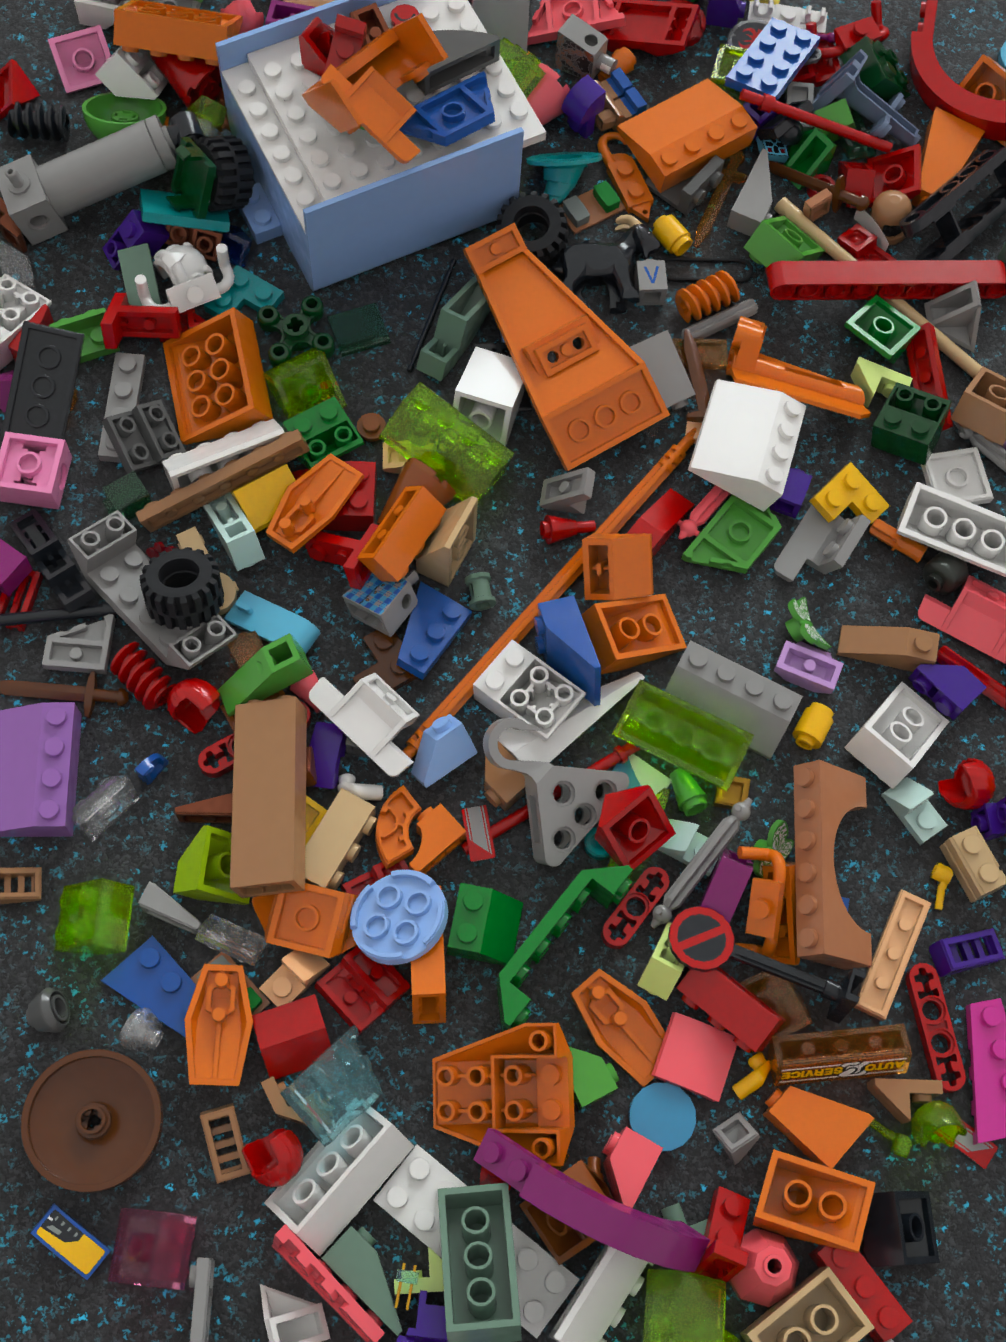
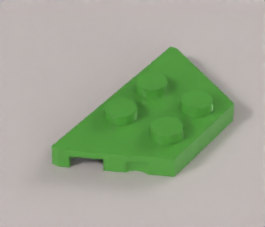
[681,495,782,574]

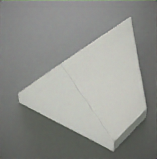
[260,1284,331,1342]

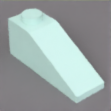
[203,492,265,571]

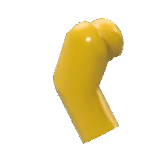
[732,1052,771,1100]

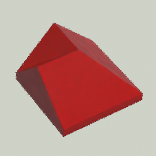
[594,785,676,870]

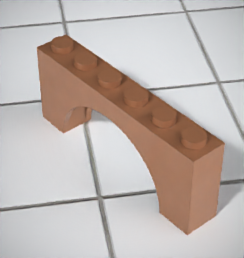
[793,760,872,970]

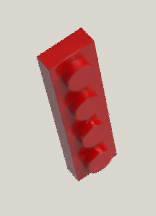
[906,322,953,431]

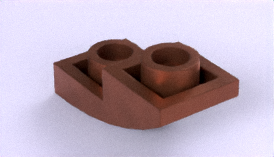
[165,225,223,262]

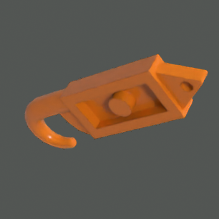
[597,132,654,222]

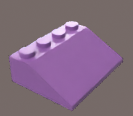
[0,702,82,837]

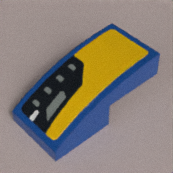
[30,1203,111,1280]

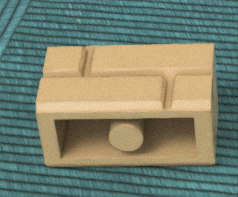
[940,826,1006,903]

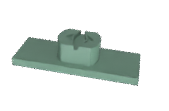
[117,243,162,306]

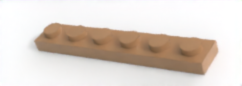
[136,429,310,533]

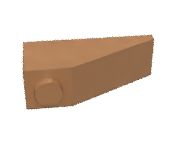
[836,625,940,672]

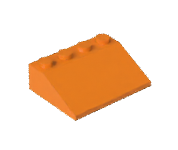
[113,0,243,66]
[616,78,758,193]
[163,307,273,445]

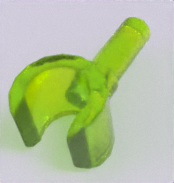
[869,1119,912,1158]

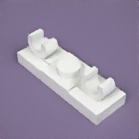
[747,0,828,34]

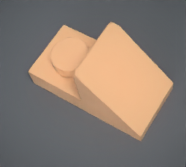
[259,950,330,1007]

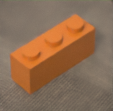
[357,486,447,582]

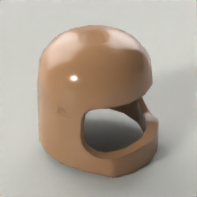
[870,190,912,245]

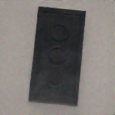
[0,321,85,440]

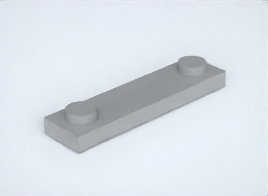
[189,1257,215,1342]

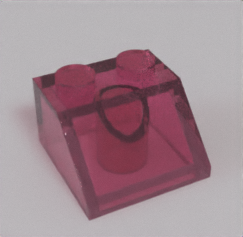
[108,1208,197,1291]

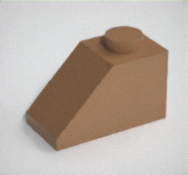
[484,741,526,812]

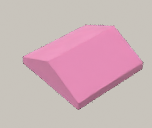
[48,25,111,94]

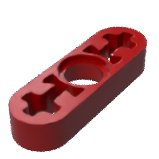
[601,867,670,949]

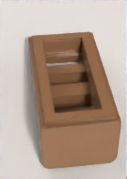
[0,867,42,904]
[200,1103,251,1184]

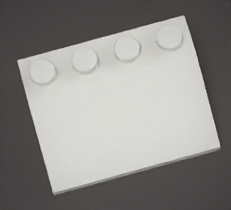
[688,379,806,512]

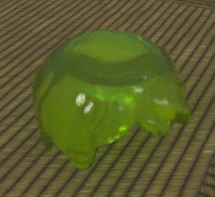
[911,1100,967,1148]

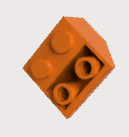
[582,533,654,600]

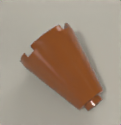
[377,457,456,525]

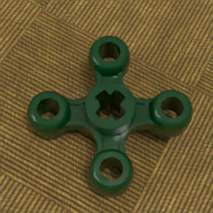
[257,295,335,370]

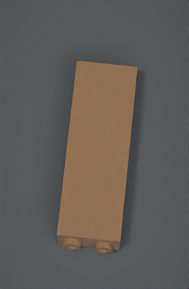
[230,695,307,898]

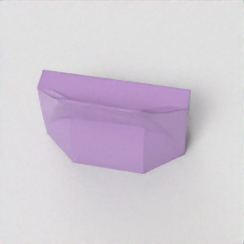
[774,640,844,694]

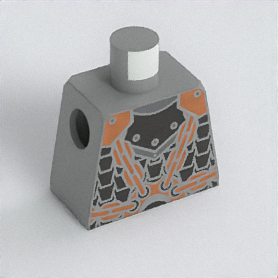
[554,14,618,79]

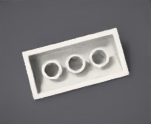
[162,419,290,490]
[896,482,1006,577]
[264,1097,415,1256]
[549,1245,654,1342]

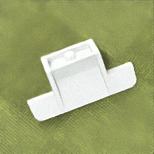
[309,673,420,777]

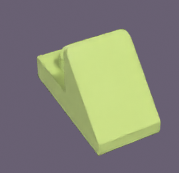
[850,357,913,408]
[394,1247,444,1295]

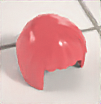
[220,0,264,35]

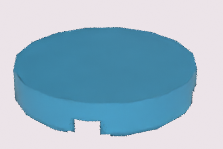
[628,1083,696,1152]

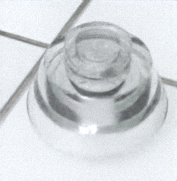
[119,1007,164,1052]

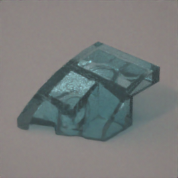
[280,1025,383,1147]

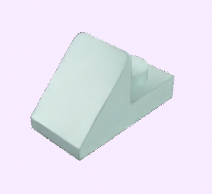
[881,777,948,845]
[657,819,719,876]

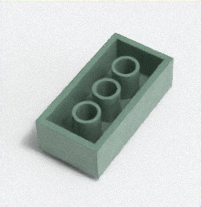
[438,1183,522,1342]

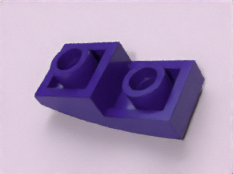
[309,722,347,789]
[971,797,1006,842]

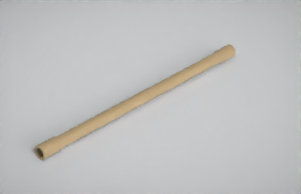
[774,197,982,379]

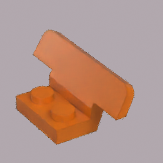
[320,64,421,164]

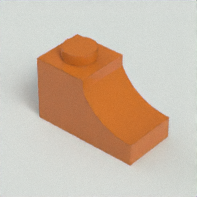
[409,803,466,874]

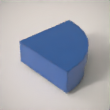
[134,753,169,785]

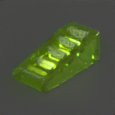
[186,95,227,134]

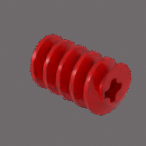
[110,642,177,710]

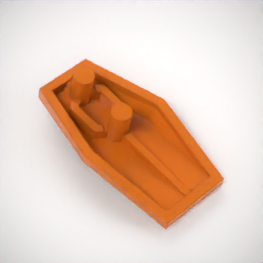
[266,453,364,554]
[184,964,253,1086]
[570,968,666,1087]

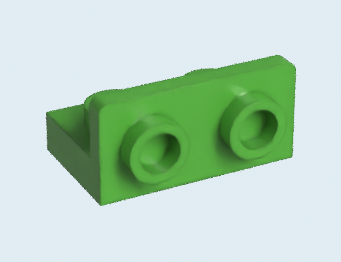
[49,308,120,363]

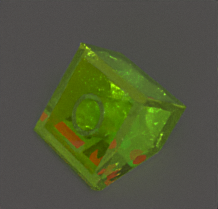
[263,348,347,419]

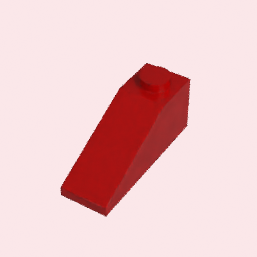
[627,488,695,558]

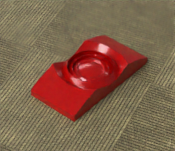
[599,0,700,57]

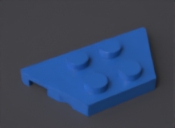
[400,71,495,147]

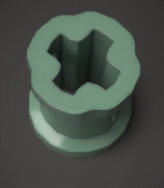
[464,572,496,611]

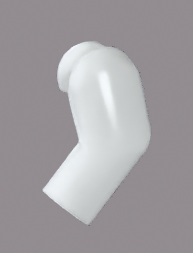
[337,773,383,801]

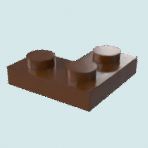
[352,630,418,691]

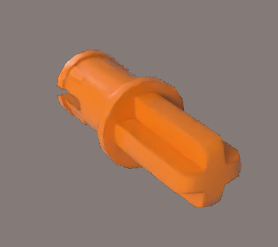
[869,519,928,563]

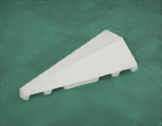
[498,672,645,763]

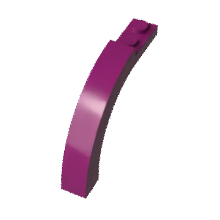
[473,1128,710,1272]

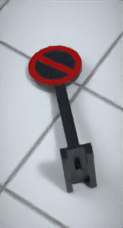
[668,906,866,1024]

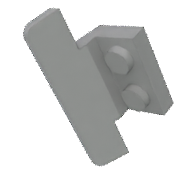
[774,487,871,582]

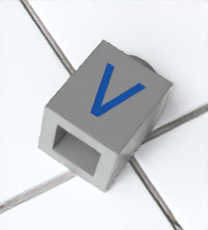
[633,259,668,306]

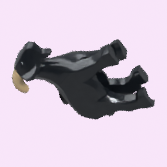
[551,214,660,314]

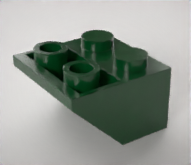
[840,36,911,103]
[871,382,952,465]

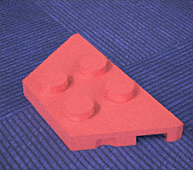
[527,0,626,46]

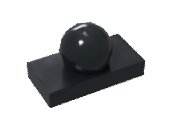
[756,100,814,146]

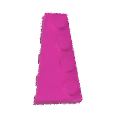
[966,998,1006,1145]

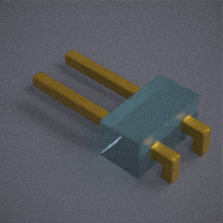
[394,1263,419,1310]

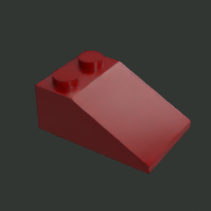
[291,461,377,532]

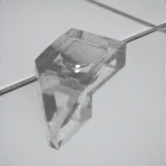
[0,240,35,288]

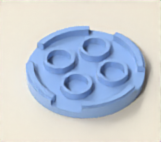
[350,869,448,965]

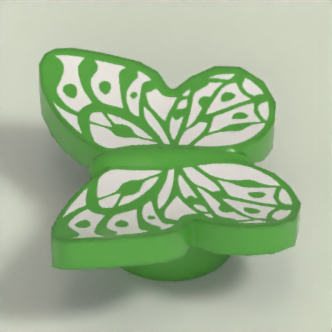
[785,597,832,650]
[752,819,794,878]

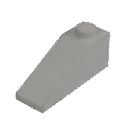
[727,149,773,237]

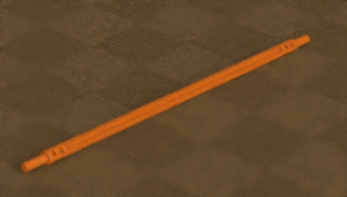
[402,428,697,759]

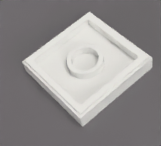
[921,447,994,505]

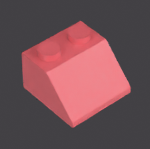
[602,1127,663,1208]

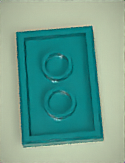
[139,188,230,233]

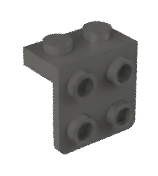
[646,155,724,216]

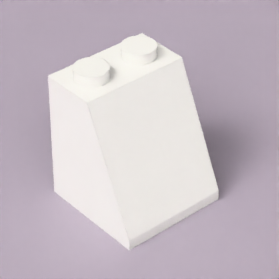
[449,347,526,450]

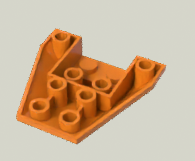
[432,1022,575,1166]

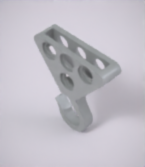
[483,718,629,867]

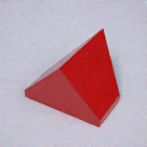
[299,16,335,76]

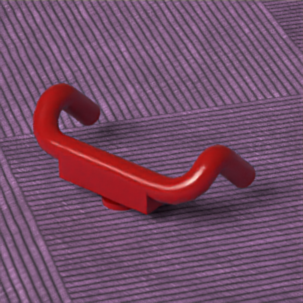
[806,0,890,59]

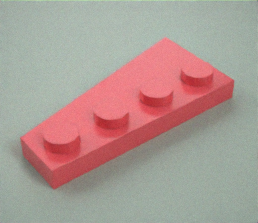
[272,1224,385,1342]

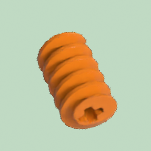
[675,270,740,323]

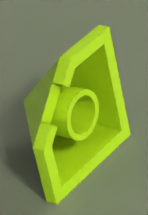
[173,825,250,905]

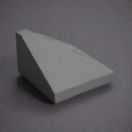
[712,1111,760,1165]

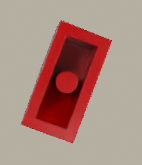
[838,161,876,208]

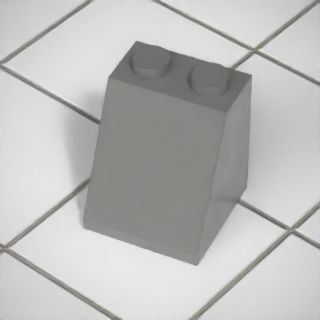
[630,330,696,411]

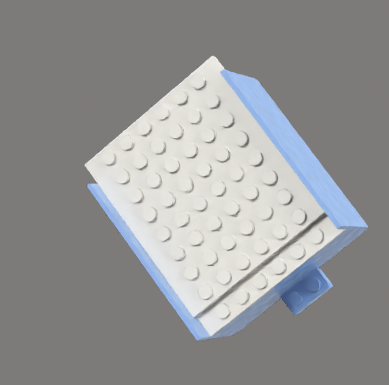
[215,0,546,292]

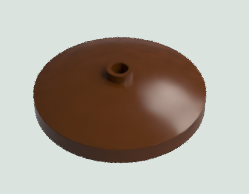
[21,1049,163,1193]

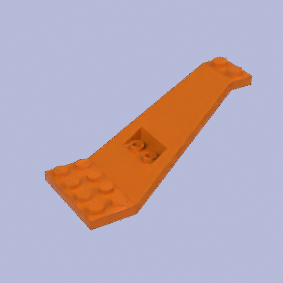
[463,222,670,471]

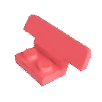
[917,575,1006,665]

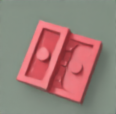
[651,1012,737,1102]

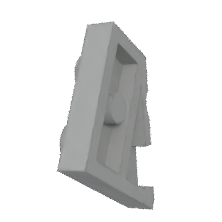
[42,614,116,674]

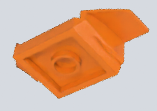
[251,883,358,958]

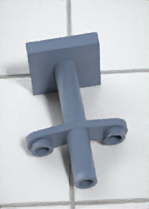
[812,49,921,147]

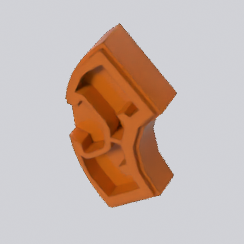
[375,785,422,869]

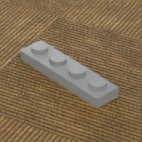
[98,352,146,463]

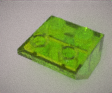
[54,878,135,955]

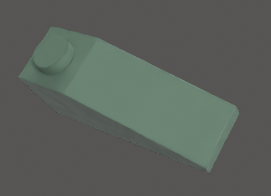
[321,1226,403,1336]

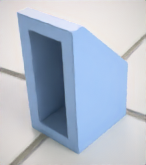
[411,714,478,788]

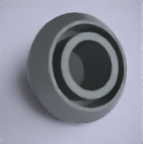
[26,987,70,1033]

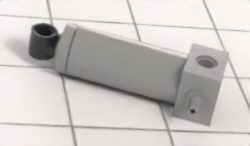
[0,111,205,246]

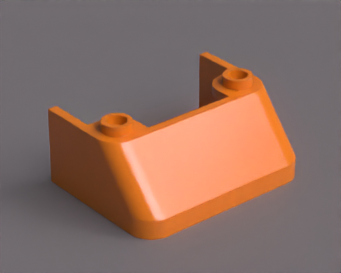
[302,13,448,134]

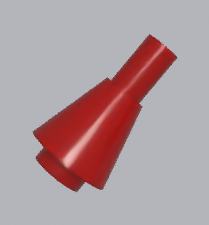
[540,515,596,545]

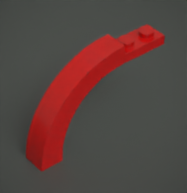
[909,0,1006,141]

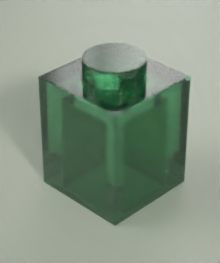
[102,471,152,521]

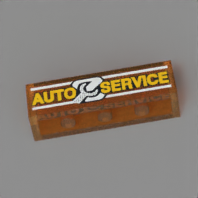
[768,1024,913,1086]

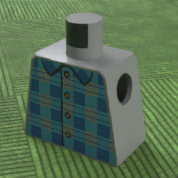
[342,567,419,637]

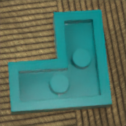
[204,265,285,317]

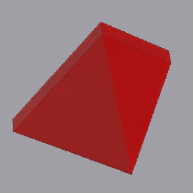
[0,59,40,120]

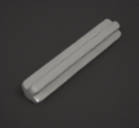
[681,298,758,342]

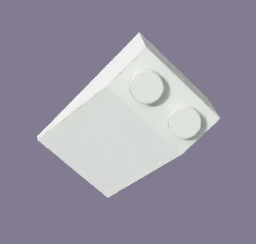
[844,682,950,789]

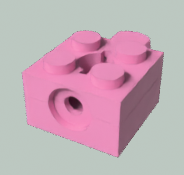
[0,431,72,510]

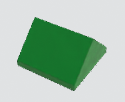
[844,294,921,364]

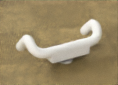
[135,243,235,313]

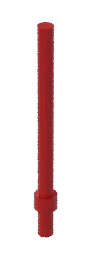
[739,88,893,153]

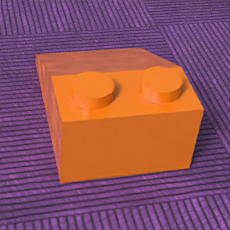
[582,594,687,674]
[753,1149,876,1253]

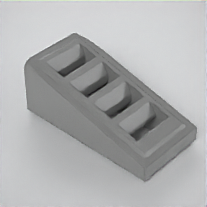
[138,881,205,936]

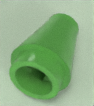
[669,767,708,816]

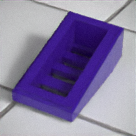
[929,928,1005,977]

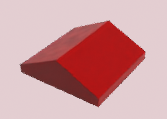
[867,144,921,207]
[252,994,335,1080]

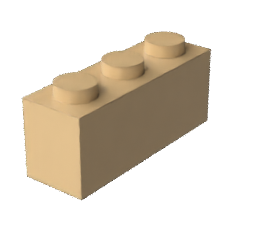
[305,788,378,890]

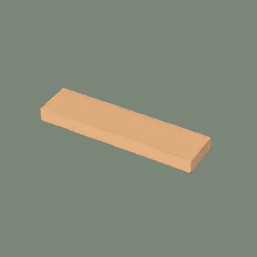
[854,889,931,1021]

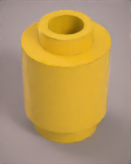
[652,214,693,257]
[792,702,834,750]

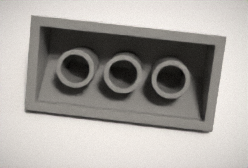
[659,640,803,760]

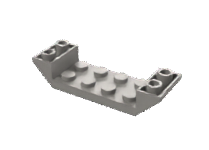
[68,510,238,670]

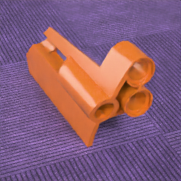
[726,316,871,419]

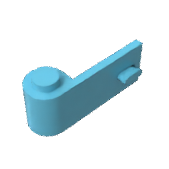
[224,590,321,655]

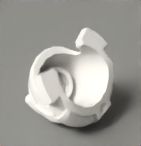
[153,242,213,286]

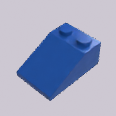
[534,595,601,706]

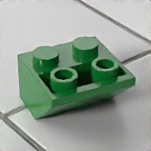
[282,396,364,469]

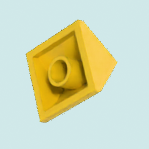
[230,464,296,533]

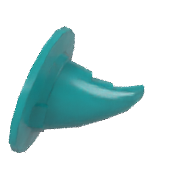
[526,151,602,204]

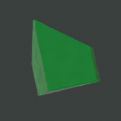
[784,128,837,190]

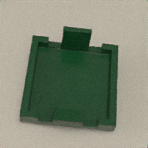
[166,137,217,219]

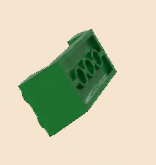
[496,865,633,1032]

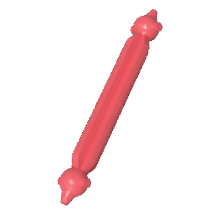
[677,485,730,540]

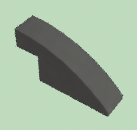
[416,30,500,95]

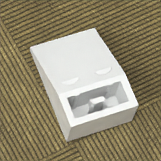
[0,274,52,370]
[473,639,586,741]

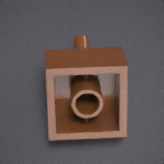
[519,1156,615,1265]

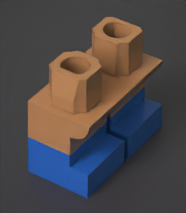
[594,67,647,133]

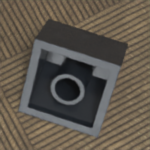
[863,1191,940,1267]

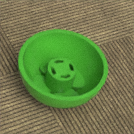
[82,92,167,140]

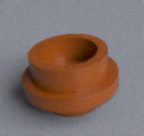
[357,413,386,442]

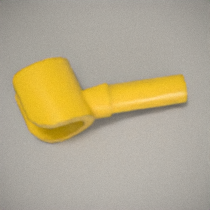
[930,863,953,910]

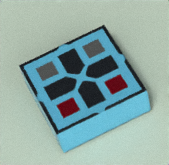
[756,136,790,163]

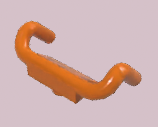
[735,846,787,958]

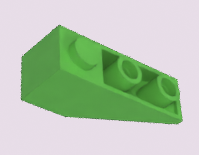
[218,633,313,717]

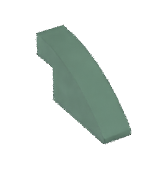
[416,276,490,381]

